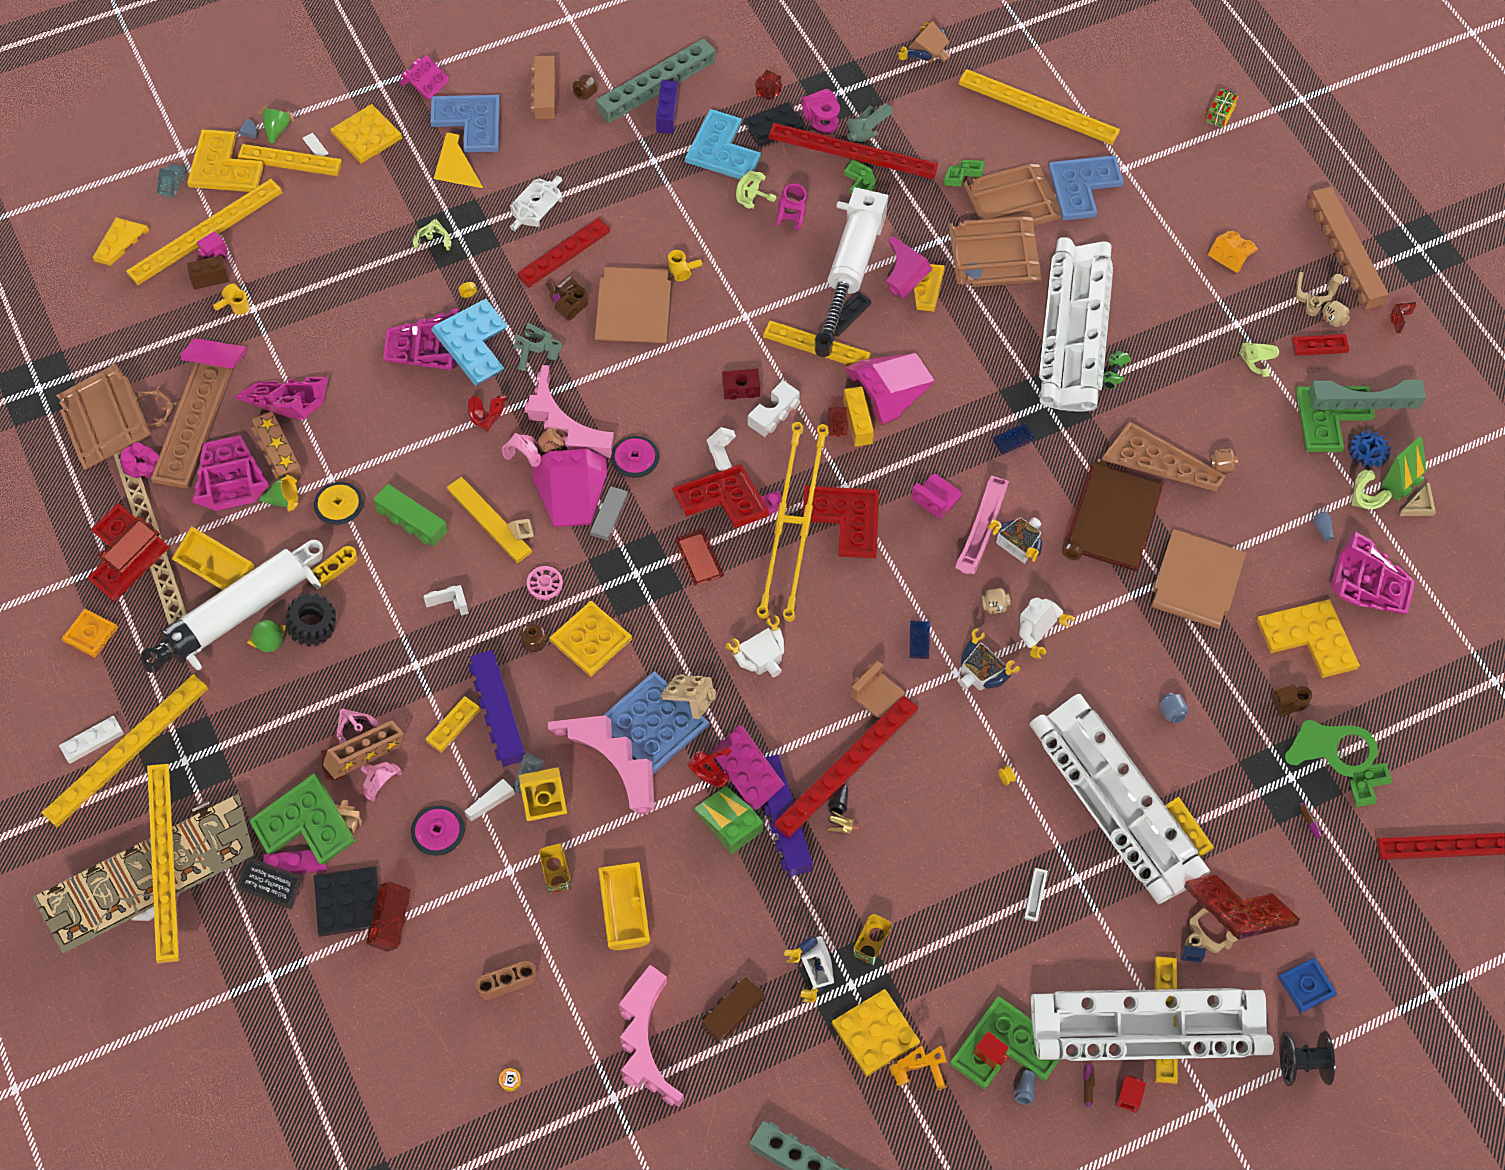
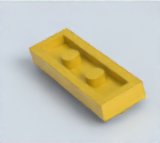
[426,696,480,753]
[1165,797,1214,857]

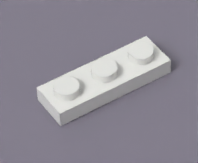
[59,716,124,764]

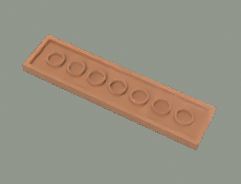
[151,362,233,489]

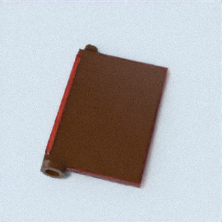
[1062,459,1164,572]

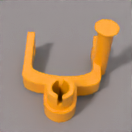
[889,1046,948,1091]

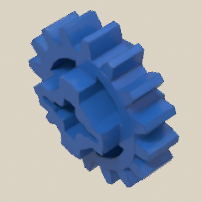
[1349,430,1391,469]

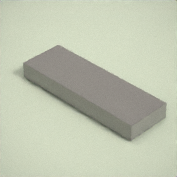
[590,486,628,541]

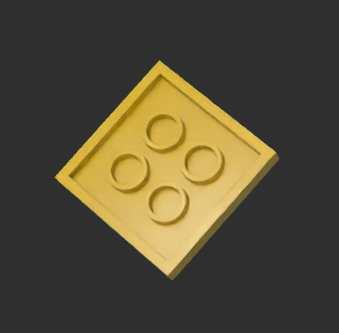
[330,104,402,164]
[549,601,632,677]
[831,989,920,1077]

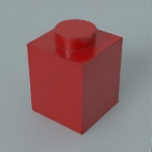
[973,1031,1009,1070]
[1115,1076,1146,1113]

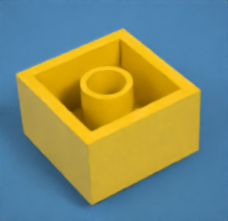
[519,767,567,821]

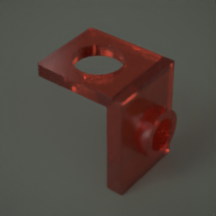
[1391,302,1417,333]

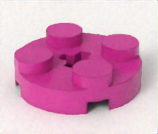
[120,442,159,478]

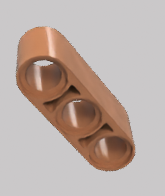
[476,961,537,1000]

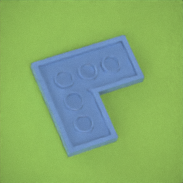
[431,95,500,153]
[1048,155,1123,221]

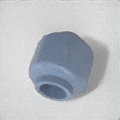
[1159,693,1189,723]

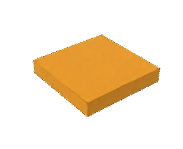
[62,609,118,658]

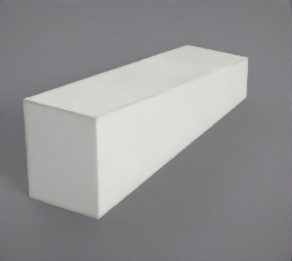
[465,779,515,821]
[1024,868,1048,922]

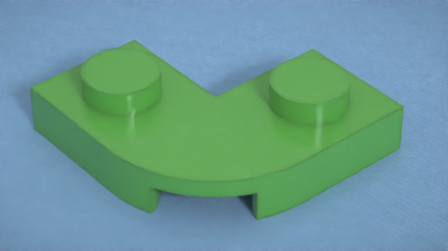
[844,160,876,195]
[944,160,985,187]
[1350,763,1392,807]

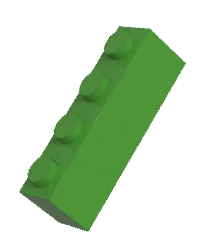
[373,484,448,547]

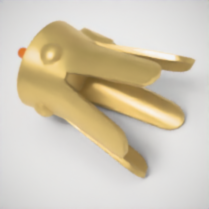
[827,811,858,834]

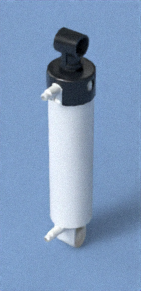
[141,540,323,673]

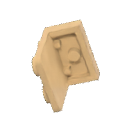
[661,674,716,719]

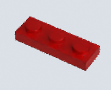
[1291,334,1350,356]

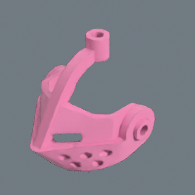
[502,433,541,467]
[337,709,378,744]
[361,762,402,802]

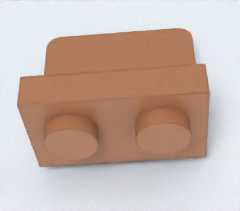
[851,660,905,719]

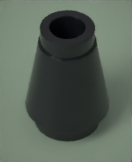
[827,785,849,816]

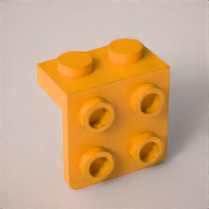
[1208,231,1258,273]

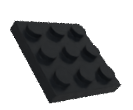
[314,866,382,937]

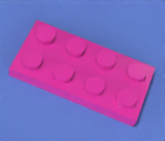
[711,725,785,812]

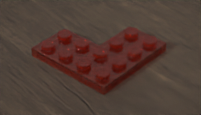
[1184,874,1300,940]

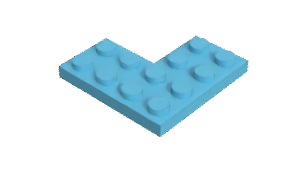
[685,109,761,179]
[431,299,508,386]

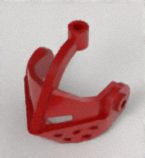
[468,395,507,432]
[687,746,732,788]

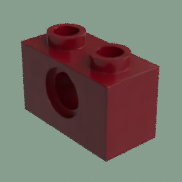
[722,368,760,400]

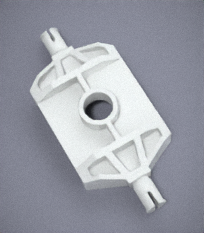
[510,176,562,231]

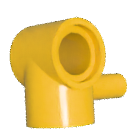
[668,250,702,282]
[213,284,250,315]

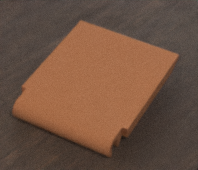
[963,164,1062,226]
[949,216,1042,287]
[595,267,671,344]
[56,364,151,470]
[1152,529,1246,629]

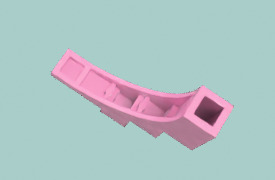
[525,365,614,458]
[619,965,684,1107]

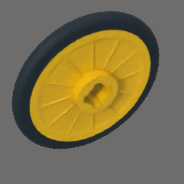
[314,482,363,525]

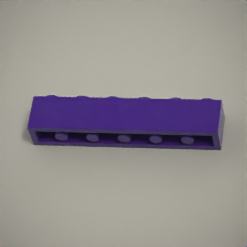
[468,650,526,767]
[763,754,813,877]

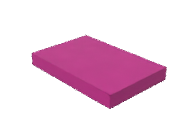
[181,338,247,369]

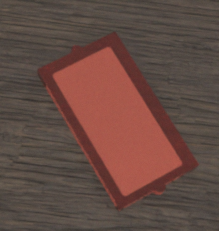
[98,516,160,574]
[675,529,724,586]

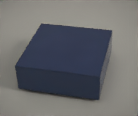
[1180,946,1206,963]

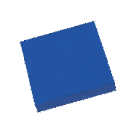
[1277,958,1337,1014]

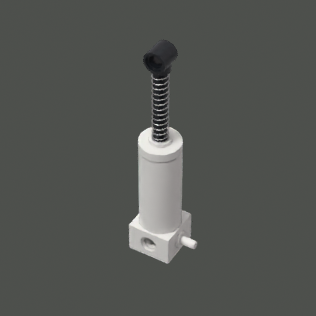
[814,187,888,357]

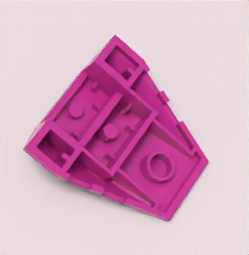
[845,353,935,425]
[236,377,328,420]
[532,449,607,527]
[1331,532,1415,614]

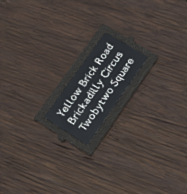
[236,857,303,909]

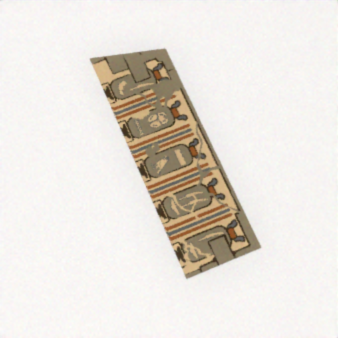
[32,793,254,954]

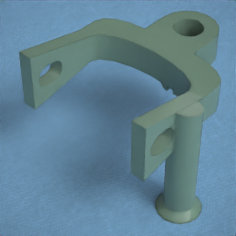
[514,323,562,371]

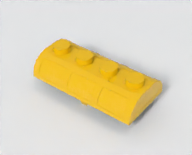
[172,526,254,590]
[598,862,650,950]

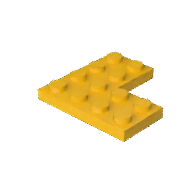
[187,129,264,192]
[1257,599,1360,678]

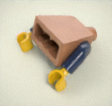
[898,21,951,63]

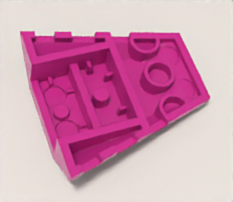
[383,308,459,370]
[193,435,269,511]

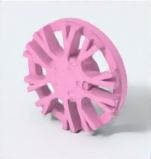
[527,566,563,601]

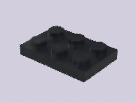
[744,102,804,147]

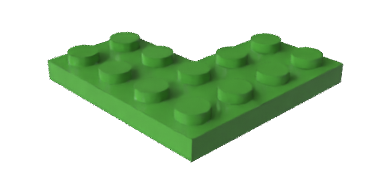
[1295,386,1375,452]
[249,773,356,865]
[950,996,1069,1090]

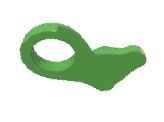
[1285,720,1378,777]

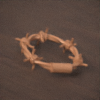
[135,387,177,429]

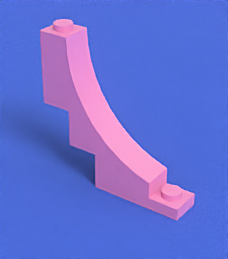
[548,715,655,814]

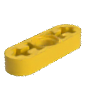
[310,546,358,588]

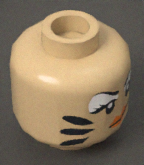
[1322,301,1350,327]
[982,588,1011,614]

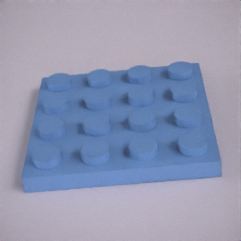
[603,671,709,775]

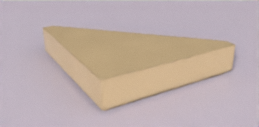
[1399,483,1436,516]

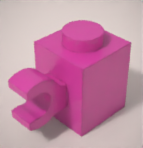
[197,231,228,261]

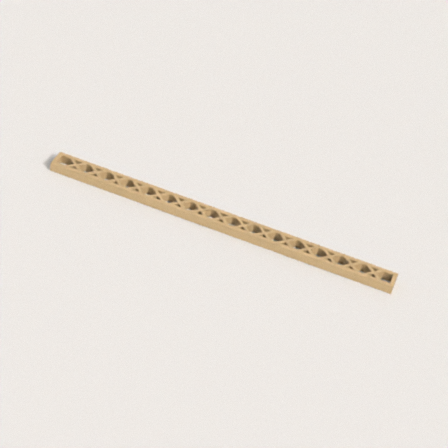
[114,449,187,625]

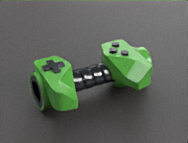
[1103,351,1131,389]

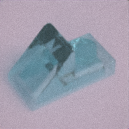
[157,164,187,198]
[513,753,545,794]

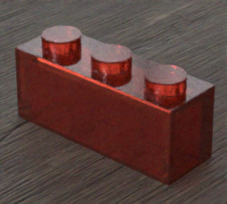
[366,881,411,952]

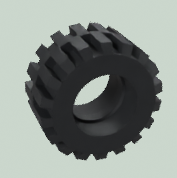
[286,593,336,647]

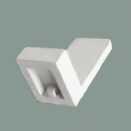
[707,427,736,471]
[423,585,469,616]

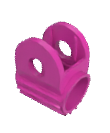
[801,89,840,134]
[775,182,808,230]

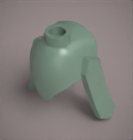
[846,104,893,142]

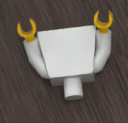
[1019,597,1074,659]
[725,615,784,677]

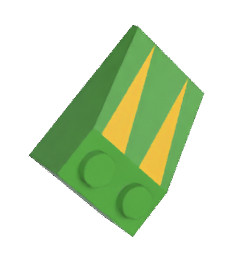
[1381,436,1426,501]
[694,786,763,855]

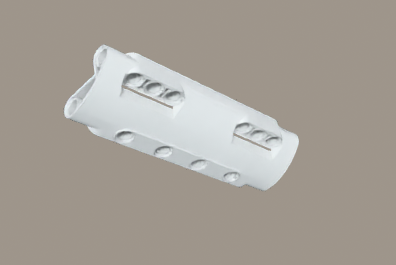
[1039,237,1113,411]
[1029,694,1210,904]
[1031,988,1274,1061]

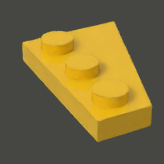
[93,217,149,266]
[914,264,945,312]

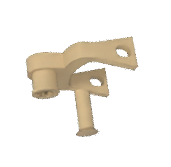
[1295,272,1344,316]
[1185,901,1240,953]

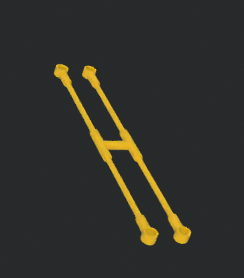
[757,422,829,622]

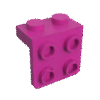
[399,55,449,100]
[911,474,962,520]

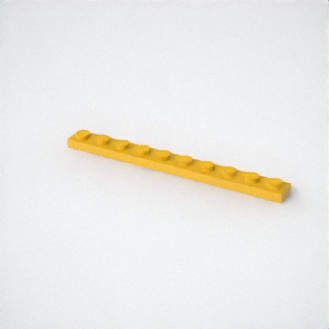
[959,69,1120,145]
[126,179,282,286]
[41,674,208,828]
[147,764,179,963]

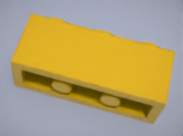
[843,386,874,447]

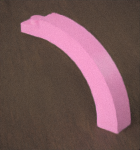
[955,476,1009,574]

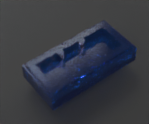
[993,423,1034,455]
[909,621,930,659]

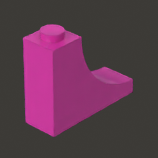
[886,236,932,299]

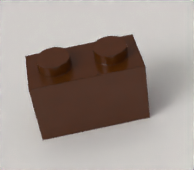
[187,255,229,290]

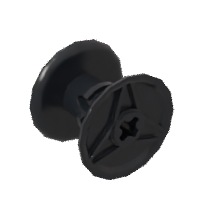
[1279,1031,1335,1086]

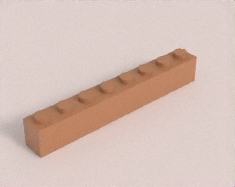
[1308,187,1389,310]

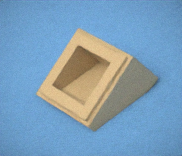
[507,519,534,540]

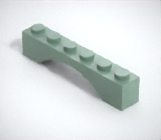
[1309,380,1426,410]

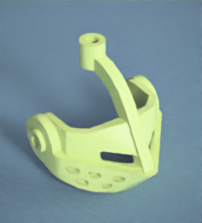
[736,171,776,209]
[413,219,452,251]
[1239,343,1279,377]
[1352,470,1392,509]

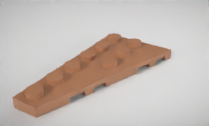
[1102,422,1227,492]

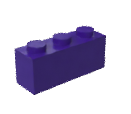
[656,80,678,134]

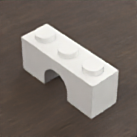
[748,381,800,437]

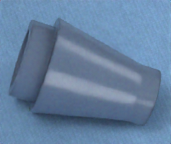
[1313,512,1334,541]
[1014,1070,1036,1105]

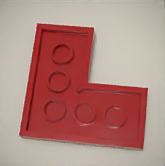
[672,464,770,529]
[802,486,879,559]
[87,503,170,602]

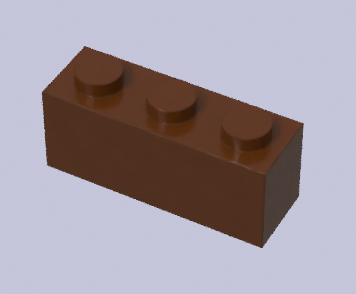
[702,977,764,1045]

